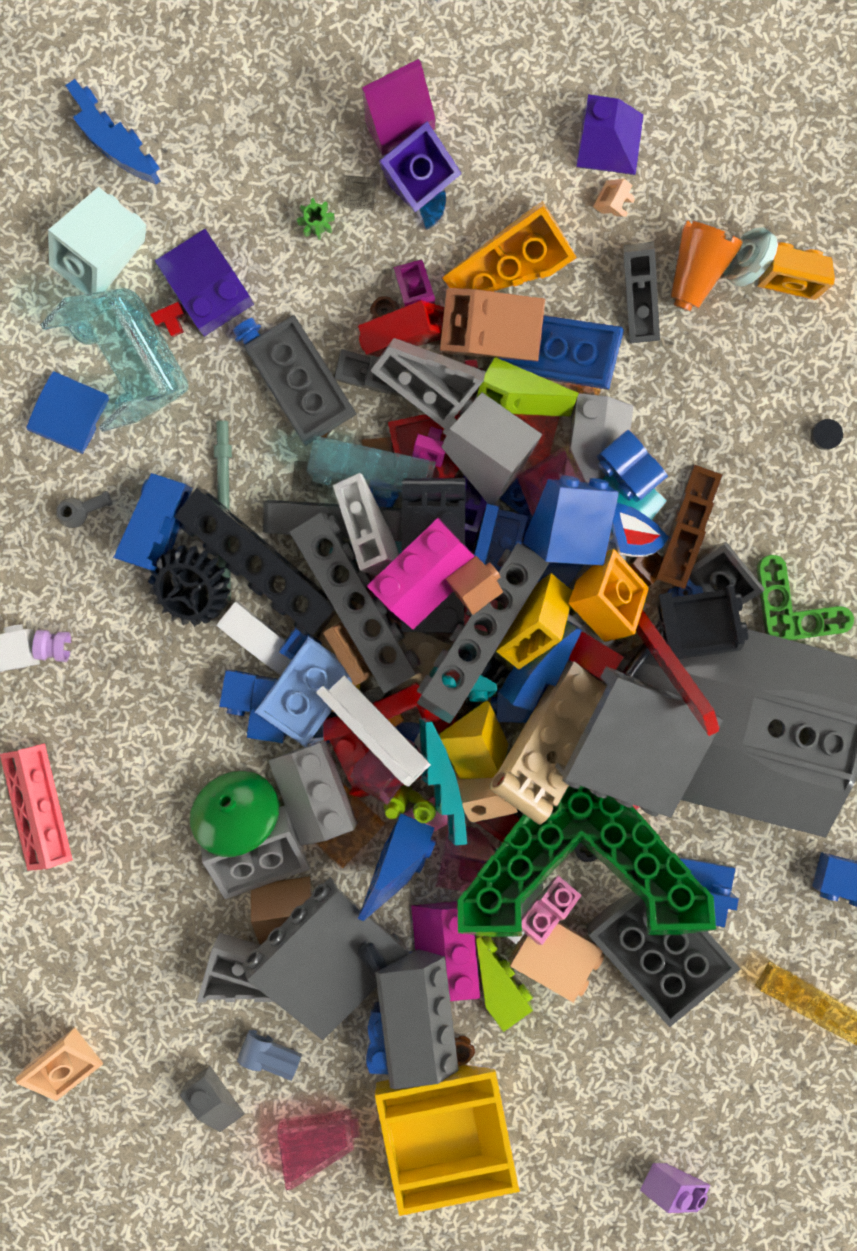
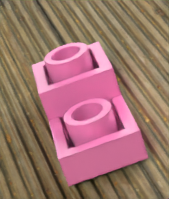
[521,876,582,945]

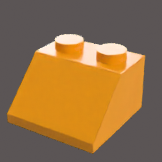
[757,242,835,300]
[568,549,649,642]

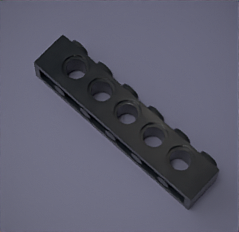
[174,488,337,636]

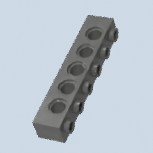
[289,512,421,693]
[417,543,549,723]

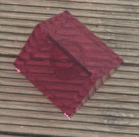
[517,444,586,516]

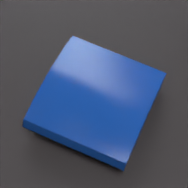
[26,371,109,454]

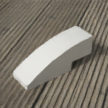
[216,602,292,675]

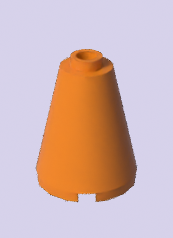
[671,220,743,311]

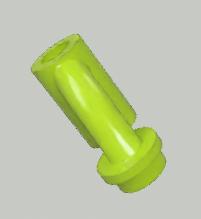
[384,785,436,823]

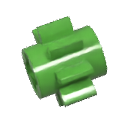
[297,198,335,240]

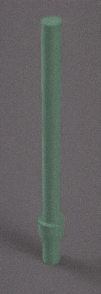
[214,421,232,601]

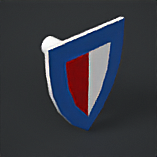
[609,503,669,557]

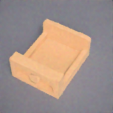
[509,922,604,1003]

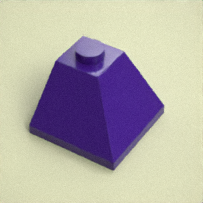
[576,94,644,175]

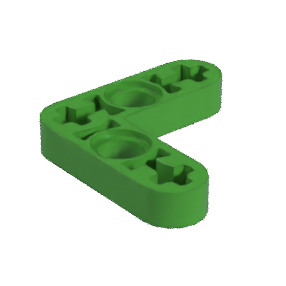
[757,555,854,640]

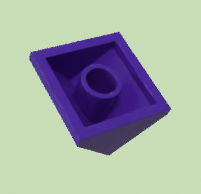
[379,121,462,212]

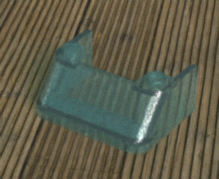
[40,288,188,432]

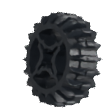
[148,545,231,627]

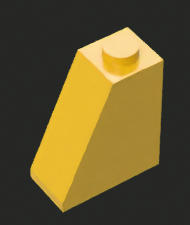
[496,573,573,669]

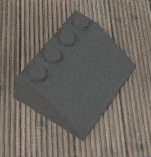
[586,891,740,1027]

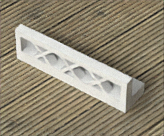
[316,675,431,787]

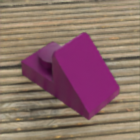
[393,259,435,307]

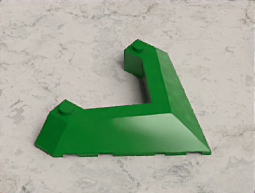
[457,786,716,937]

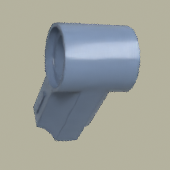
[237,1030,302,1081]

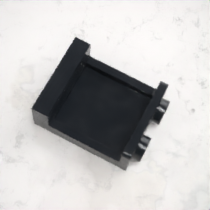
[657,584,748,659]

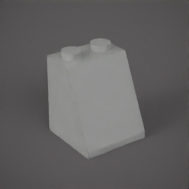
[442,393,542,505]

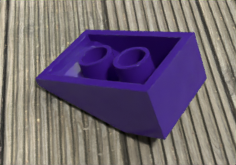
[155,229,254,337]

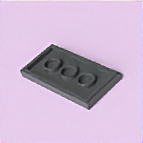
[243,315,357,446]

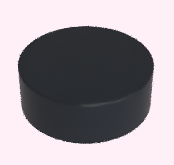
[811,419,843,450]

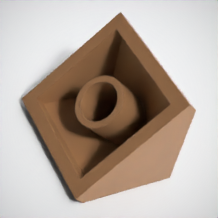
[251,876,312,945]

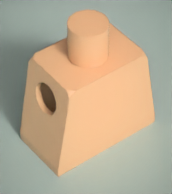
[455,774,518,822]

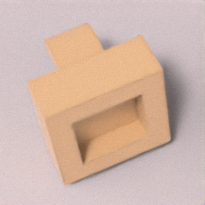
[593,179,635,217]

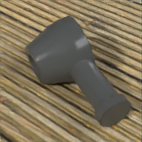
[56,491,113,528]

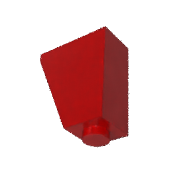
[358,300,445,357]
[568,631,624,683]

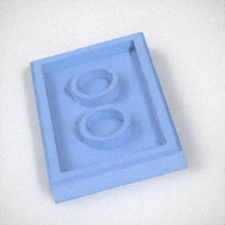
[255,637,352,747]

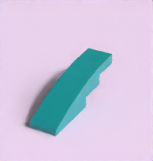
[419,718,467,845]

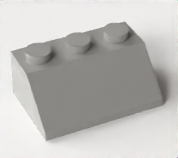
[268,739,358,846]
[201,806,310,899]

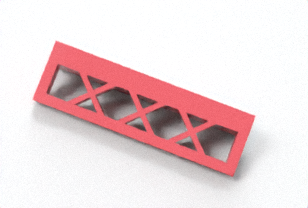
[0,744,73,871]

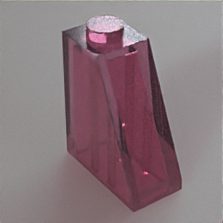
[277,1109,360,1191]

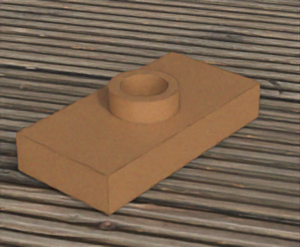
[323,622,373,686]

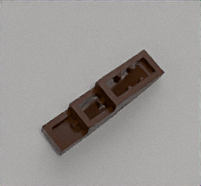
[655,465,723,589]

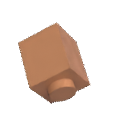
[446,556,503,615]

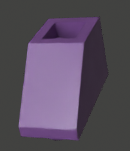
[640,1163,711,1213]

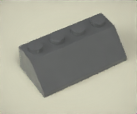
[375,949,458,1089]

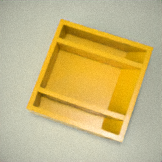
[375,1065,520,1216]

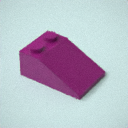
[362,59,436,156]

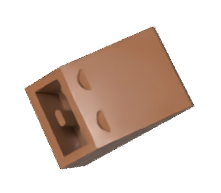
[440,288,546,361]

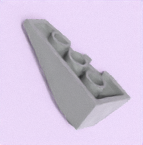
[565,393,634,483]

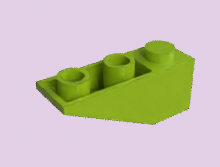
[477,357,579,417]
[475,935,533,1032]

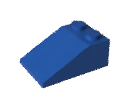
[358,814,435,921]

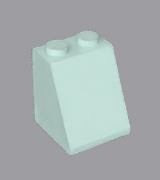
[48,187,146,302]

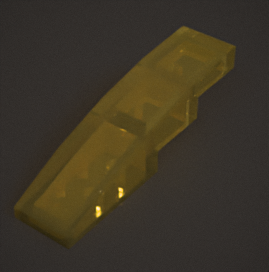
[755,960,857,1046]

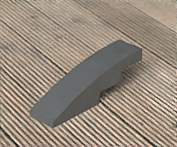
[334,349,405,398]

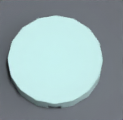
[723,227,778,286]

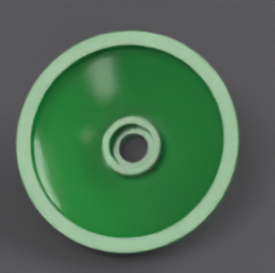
[190,770,279,857]

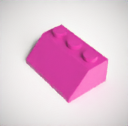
[367,518,475,629]
[411,901,480,1001]

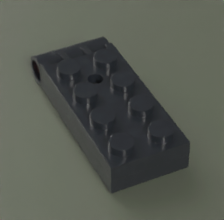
[401,478,465,633]

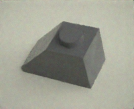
[180,1066,245,1132]

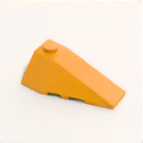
[442,201,577,292]

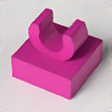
[412,427,445,467]

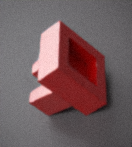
[150,302,186,337]

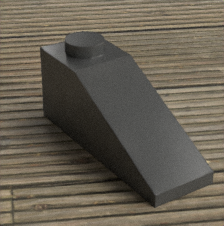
[623,242,660,344]

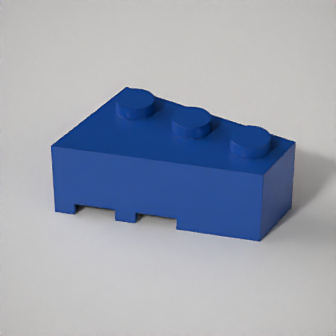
[113,473,193,571]

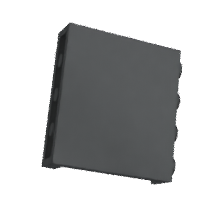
[555,666,724,818]
[242,877,410,1040]

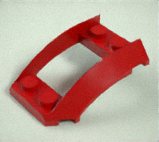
[323,682,459,798]

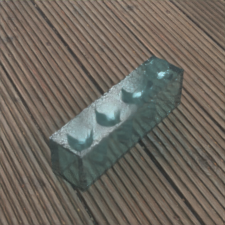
[307,435,436,498]

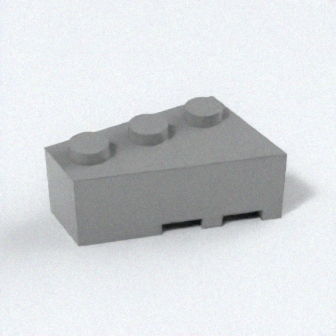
[371,338,485,428]
[196,933,274,1003]

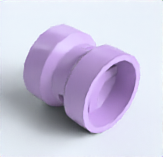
[32,630,71,662]

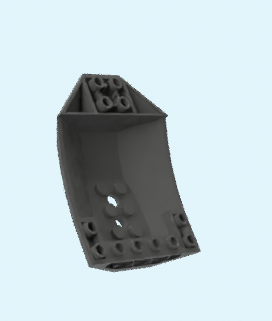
[616,629,857,838]

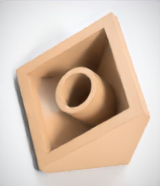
[15,1027,103,1101]

